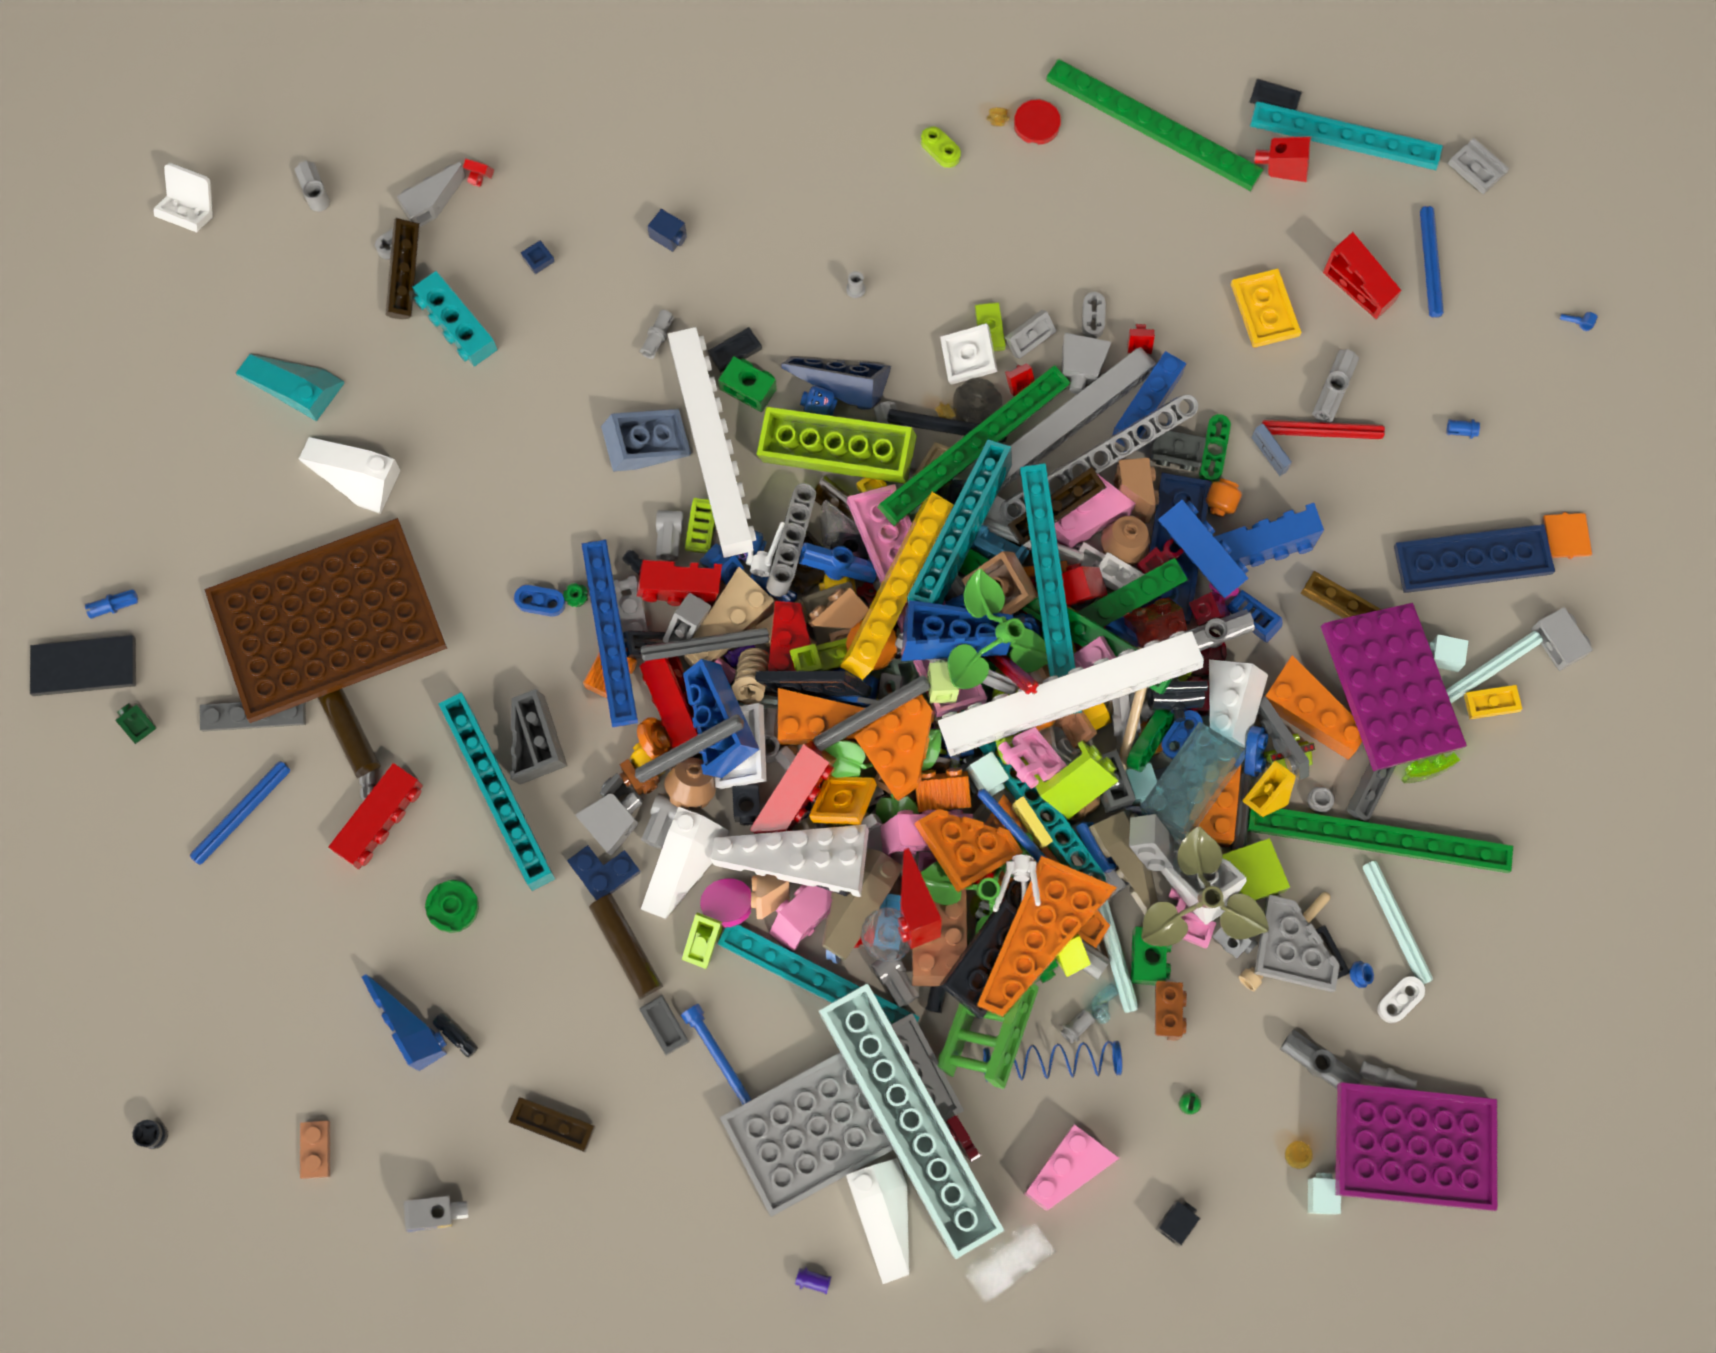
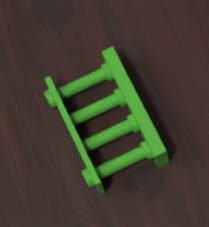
[937,983,1039,1089]

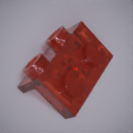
[1123,598,1187,648]

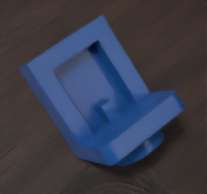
[699,543,744,585]

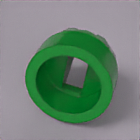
[1179,1092,1201,1115]

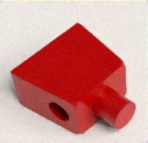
[1255,137,1311,182]

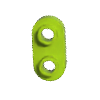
[921,126,961,168]

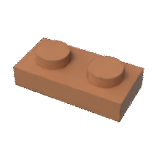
[300,1121,330,1179]

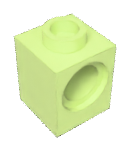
[927,660,959,703]

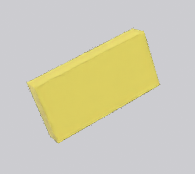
[1012,796,1053,850]

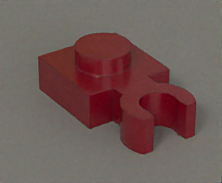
[1136,539,1183,574]
[946,1114,981,1163]

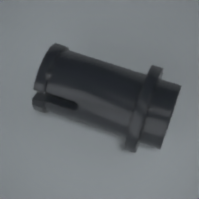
[925,986,946,1013]

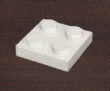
[940,324,998,385]

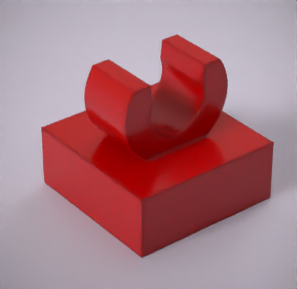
[463,158,494,187]
[1127,324,1155,354]
[1005,363,1035,397]

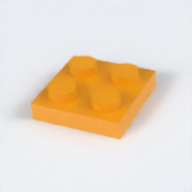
[809,776,877,825]

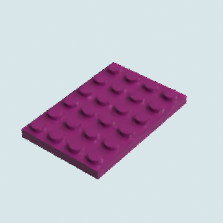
[1320,603,1467,772]
[1335,1083,1497,1211]

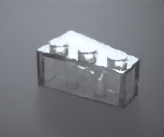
[965,1223,1056,1303]

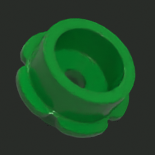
[563,583,588,607]

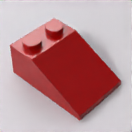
[897,848,942,949]

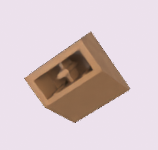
[1113,458,1159,523]
[806,587,869,629]

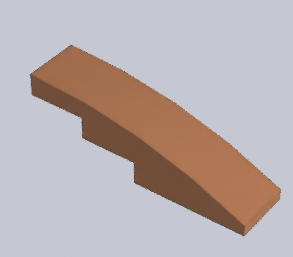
[1027,665,1097,749]

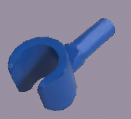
[1560,312,1598,331]

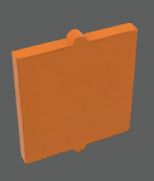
[1543,512,1592,559]

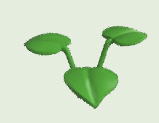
[947,568,1048,689]
[825,729,942,825]
[920,833,1033,934]

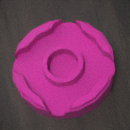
[700,879,752,927]

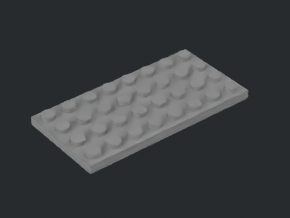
[720,1013,964,1217]

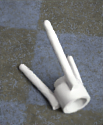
[746,522,785,577]
[993,855,1041,912]

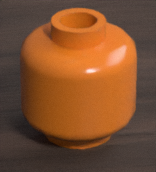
[1206,478,1242,518]

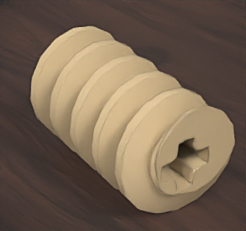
[732,648,770,705]

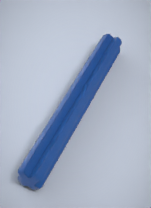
[1420,206,1444,318]
[189,761,290,865]

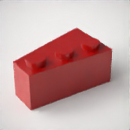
[1323,231,1402,320]
[636,560,722,609]
[1019,563,1108,619]
[768,601,811,671]

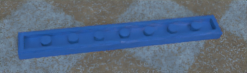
[581,540,638,728]

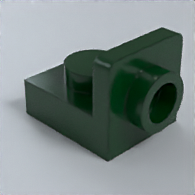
[115,703,157,744]

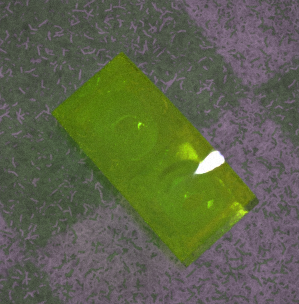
[1401,752,1460,784]

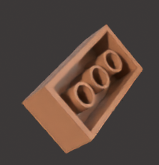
[912,889,967,986]

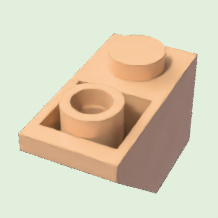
[751,874,790,919]

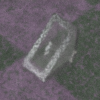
[819,500,860,547]

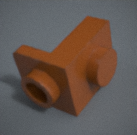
[619,759,660,795]

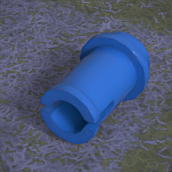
[1446,419,1480,439]

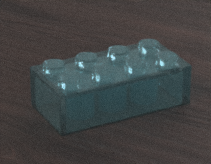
[1140,721,1245,841]

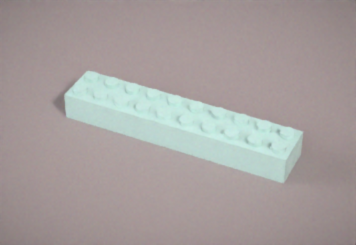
[819,984,1004,1259]

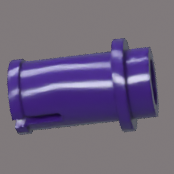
[724,645,756,669]
[795,1267,831,1295]

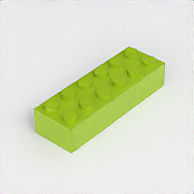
[757,407,917,484]

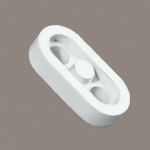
[1377,976,1425,1023]

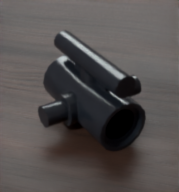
[1147,677,1208,722]

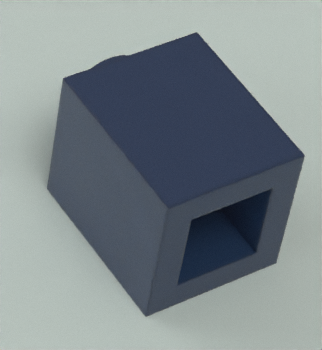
[647,208,687,252]

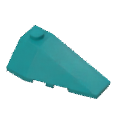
[236,354,345,422]

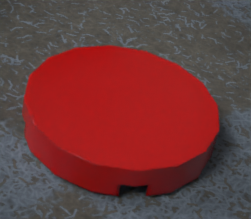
[1014,99,1061,145]

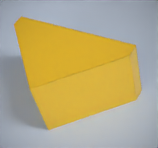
[1242,761,1296,817]

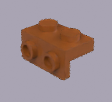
[1155,981,1187,1041]

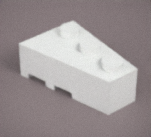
[1209,660,1268,748]

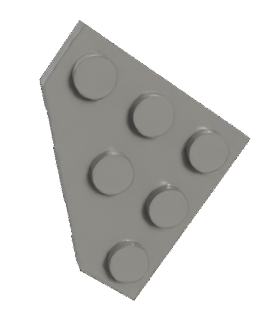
[1254,895,1340,992]

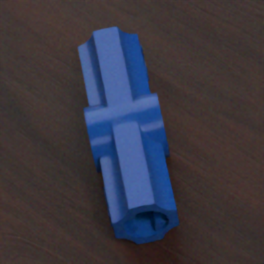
[799,543,877,584]

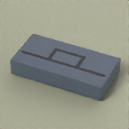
[1251,424,1292,476]

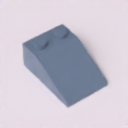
[601,409,691,472]

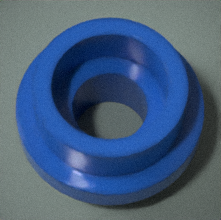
[1350,961,1374,988]

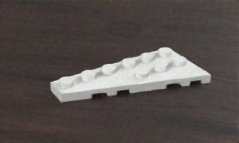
[711,824,869,897]

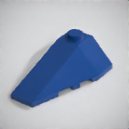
[362,974,447,1071]

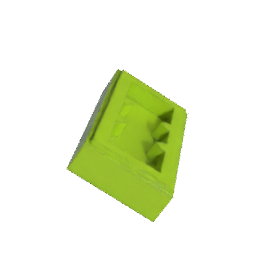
[975,302,1006,351]

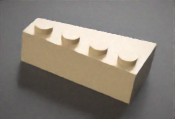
[684,567,775,667]

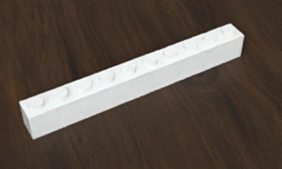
[668,327,756,558]
[938,631,1203,757]

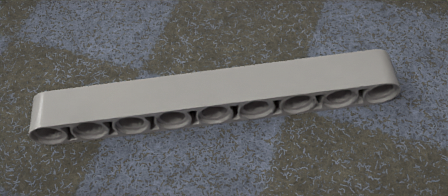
[998,347,1156,493]
[1000,395,1198,521]

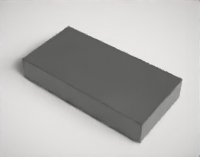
[639,995,689,1056]

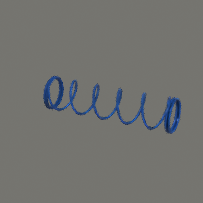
[983,1040,1122,1082]

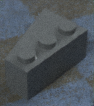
[510,689,568,785]

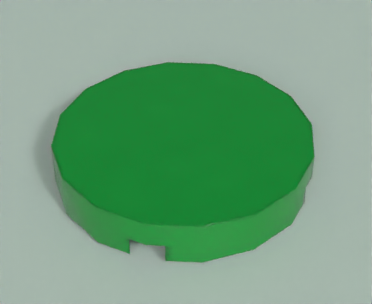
[425,879,479,933]

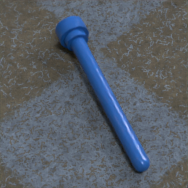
[978,789,1047,863]
[681,1004,752,1105]

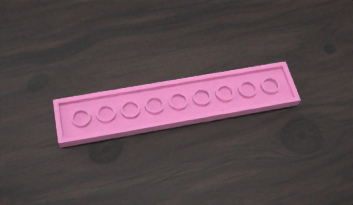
[847,484,987,718]

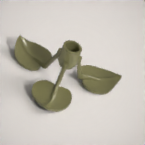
[1141,827,1269,946]

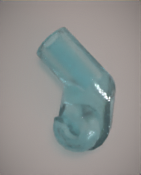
[1092,983,1119,1024]

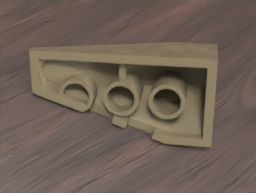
[1089,810,1158,914]
[822,848,903,961]

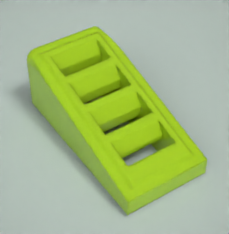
[685,498,715,554]

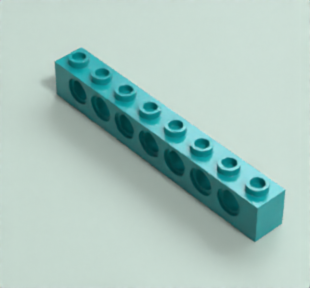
[907,440,1012,605]
[438,692,556,891]

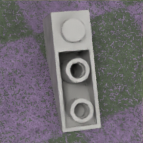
[397,162,466,227]

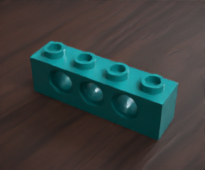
[413,271,497,367]

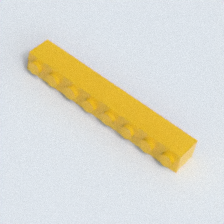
[840,492,954,680]

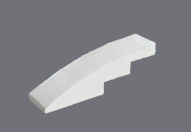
[1072,542,1145,591]

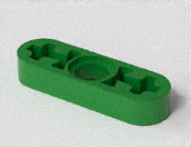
[1199,414,1231,484]
[1127,710,1174,772]

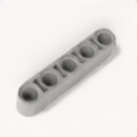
[767,483,816,597]

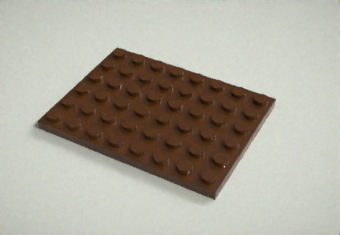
[204,518,447,723]

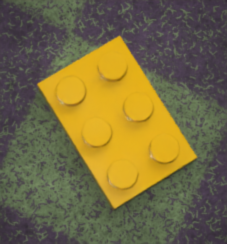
[1231,269,1301,348]

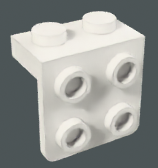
[154,163,213,232]

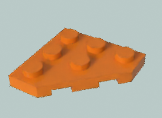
[854,694,935,801]
[914,809,1023,892]

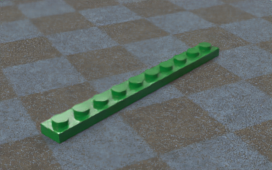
[1046,59,1264,192]
[877,365,1071,526]
[959,548,1172,694]
[981,558,1188,693]
[1248,808,1513,873]

